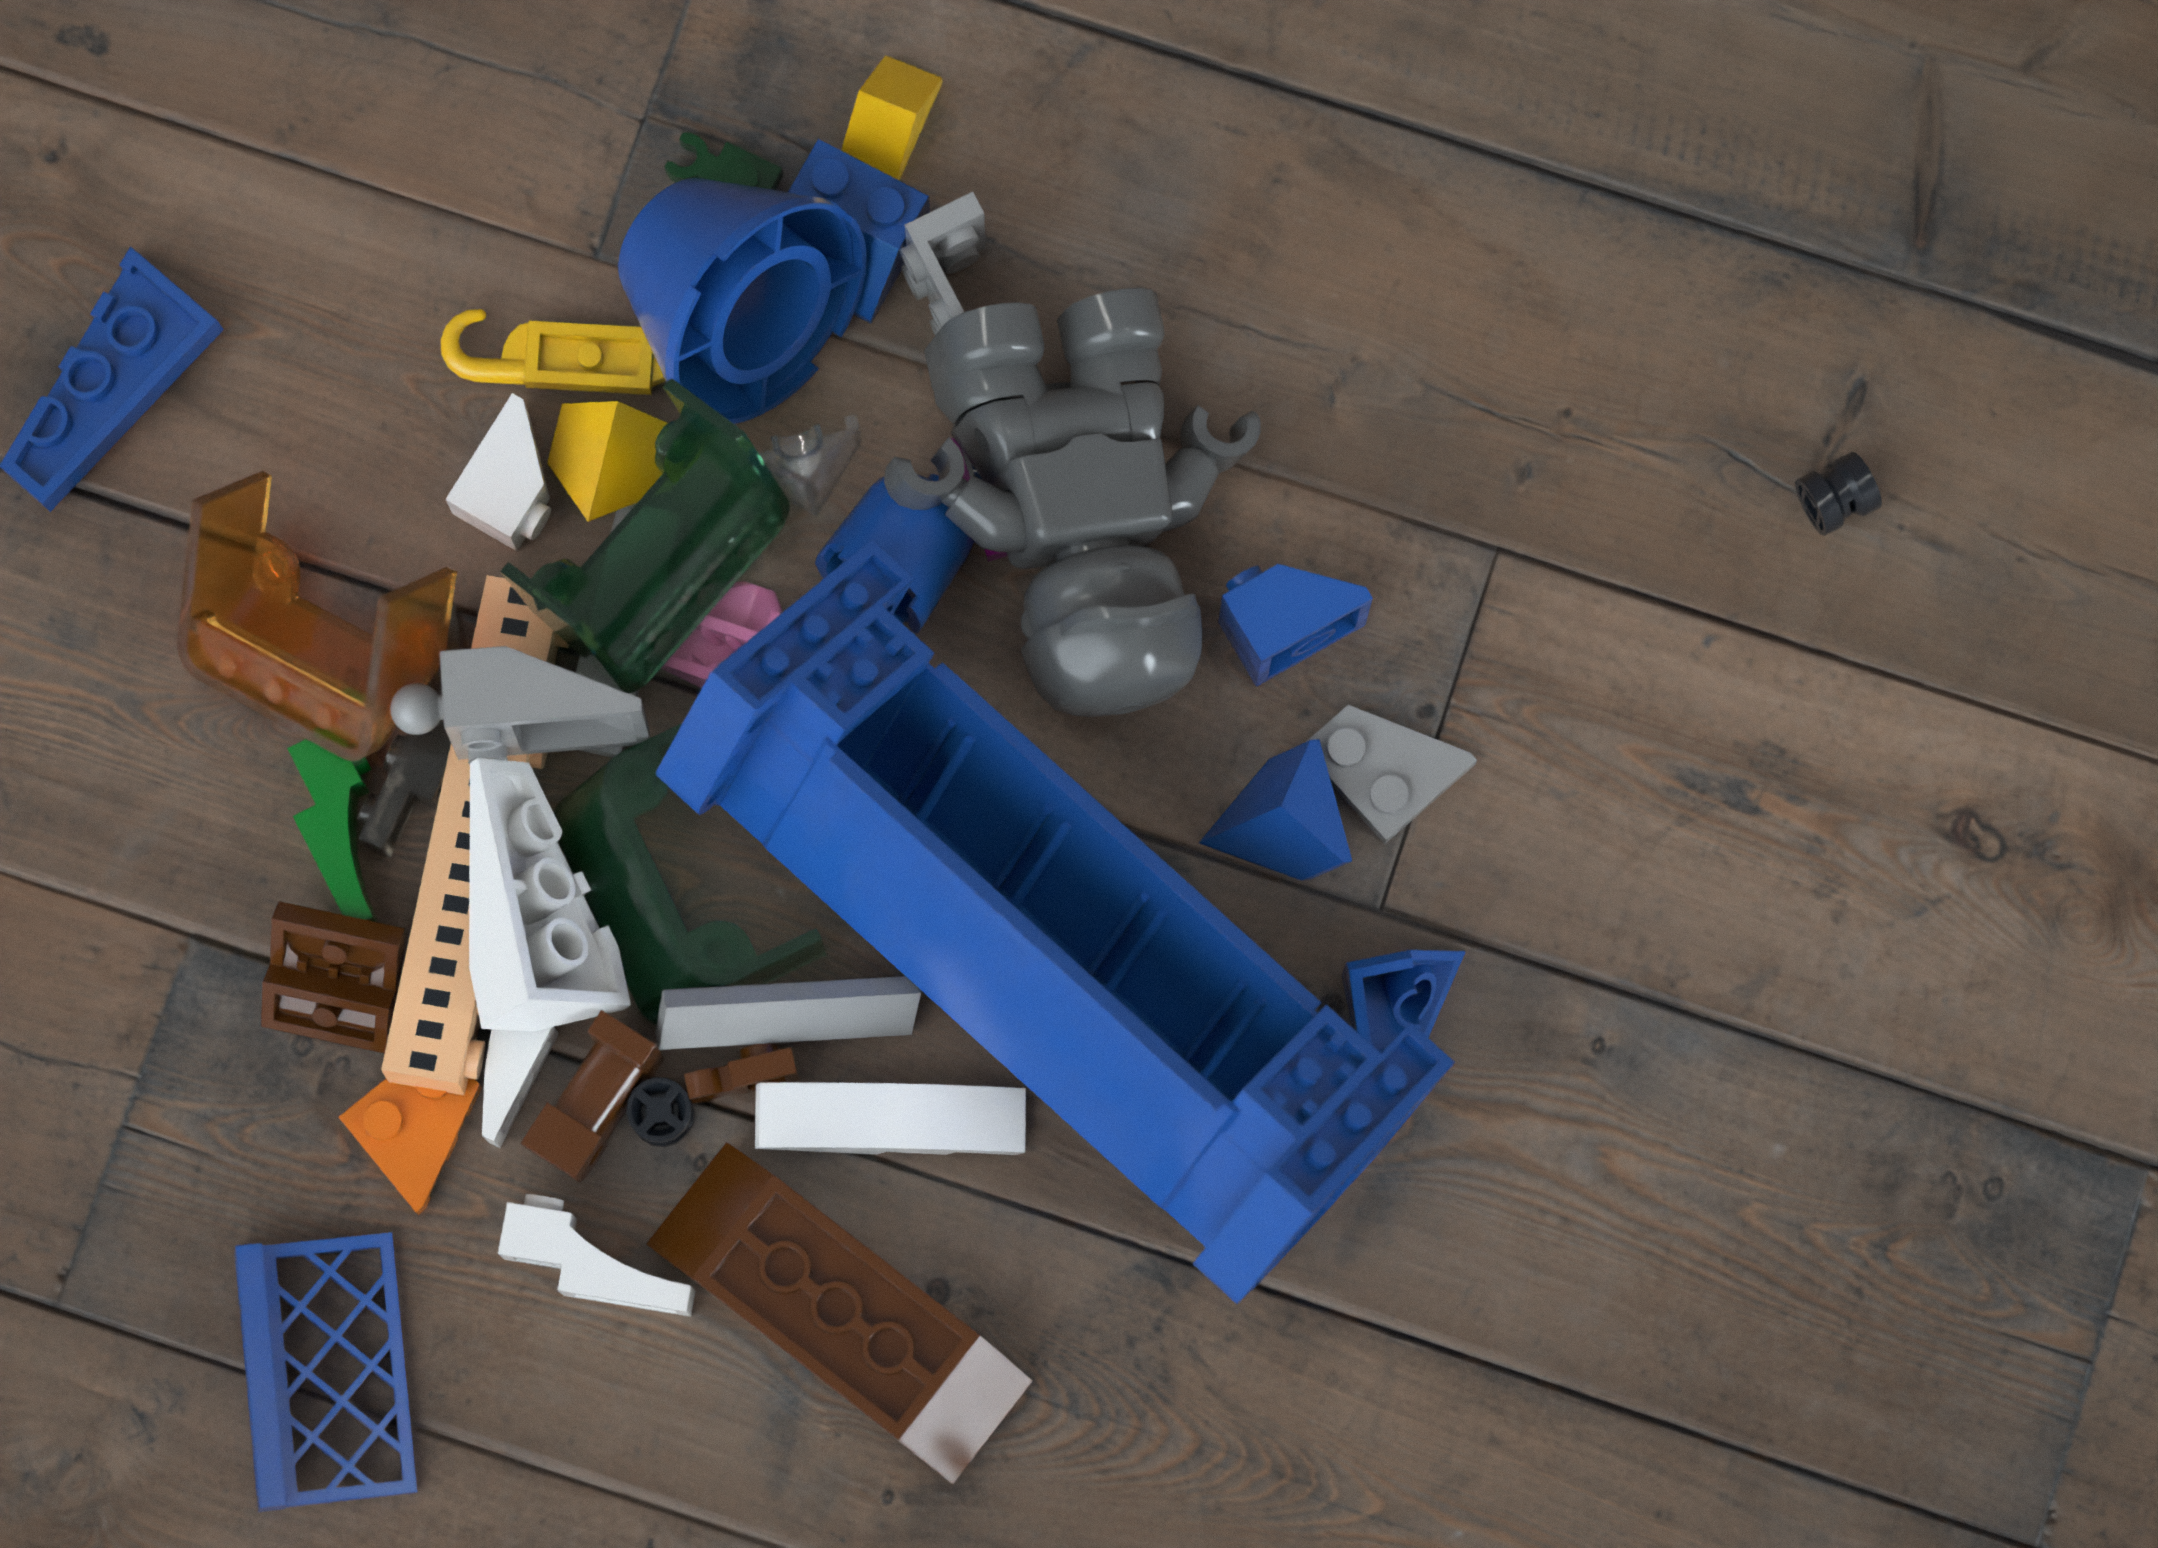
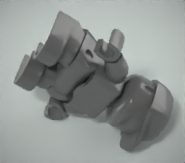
[884,288,1261,717]

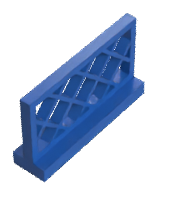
[234,1232,417,1512]

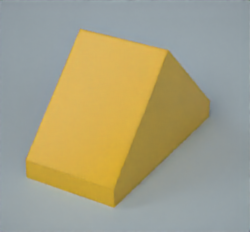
[841,55,943,180]

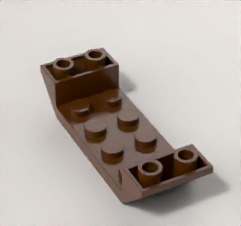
[646,1142,1033,1485]

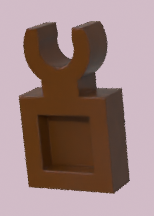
[684,1043,800,1104]

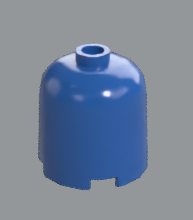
[815,474,974,633]

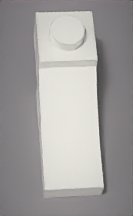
[498,1194,696,1317]

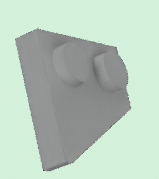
[1306,705,1477,844]

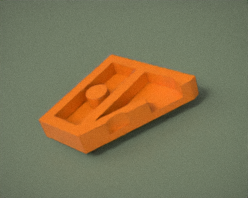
[339,1078,482,1215]

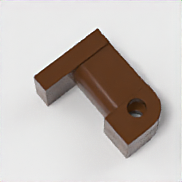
[520,1010,664,1183]

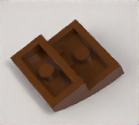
[261,901,405,1054]

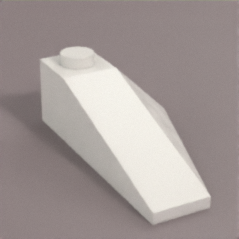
[469,758,631,1031]

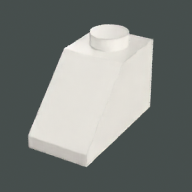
[445,393,551,551]

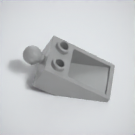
[390,646,651,764]

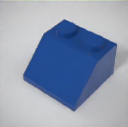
[788,139,930,324]
[1218,564,1373,687]

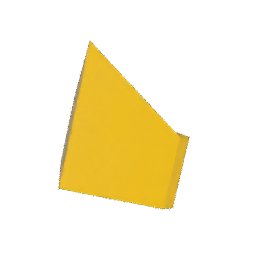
[547,401,685,522]

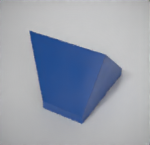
[1199,739,1352,881]
[1341,950,1466,1053]

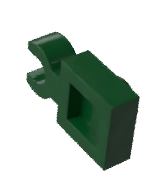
[664,132,783,190]

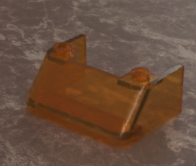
[177,471,457,761]

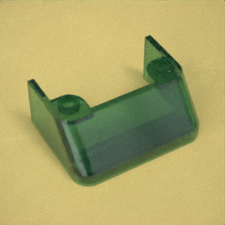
[500,378,790,693]
[554,723,826,1025]

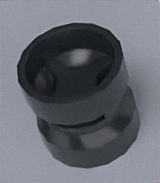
[1795,452,1882,536]

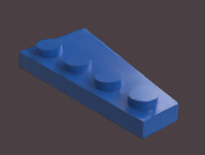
[0,246,224,512]

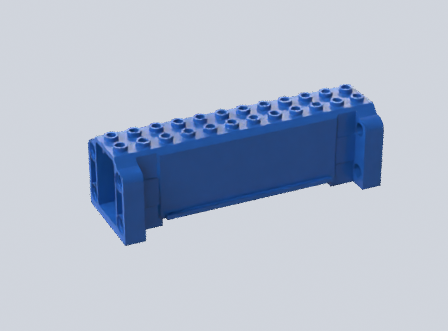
[655,539,1455,1304]

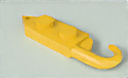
[440,309,666,395]

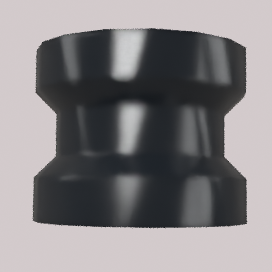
[626,1077,695,1147]

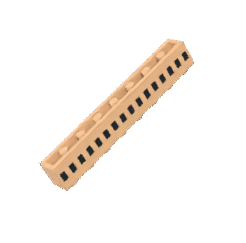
[381,575,575,1096]

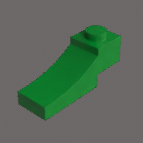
[287,725,379,923]

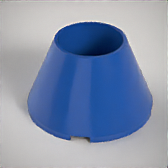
[618,178,867,425]

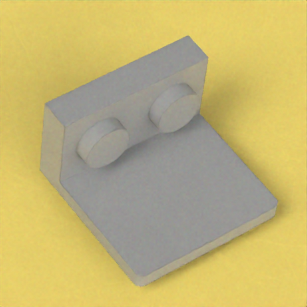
[900,191,985,336]

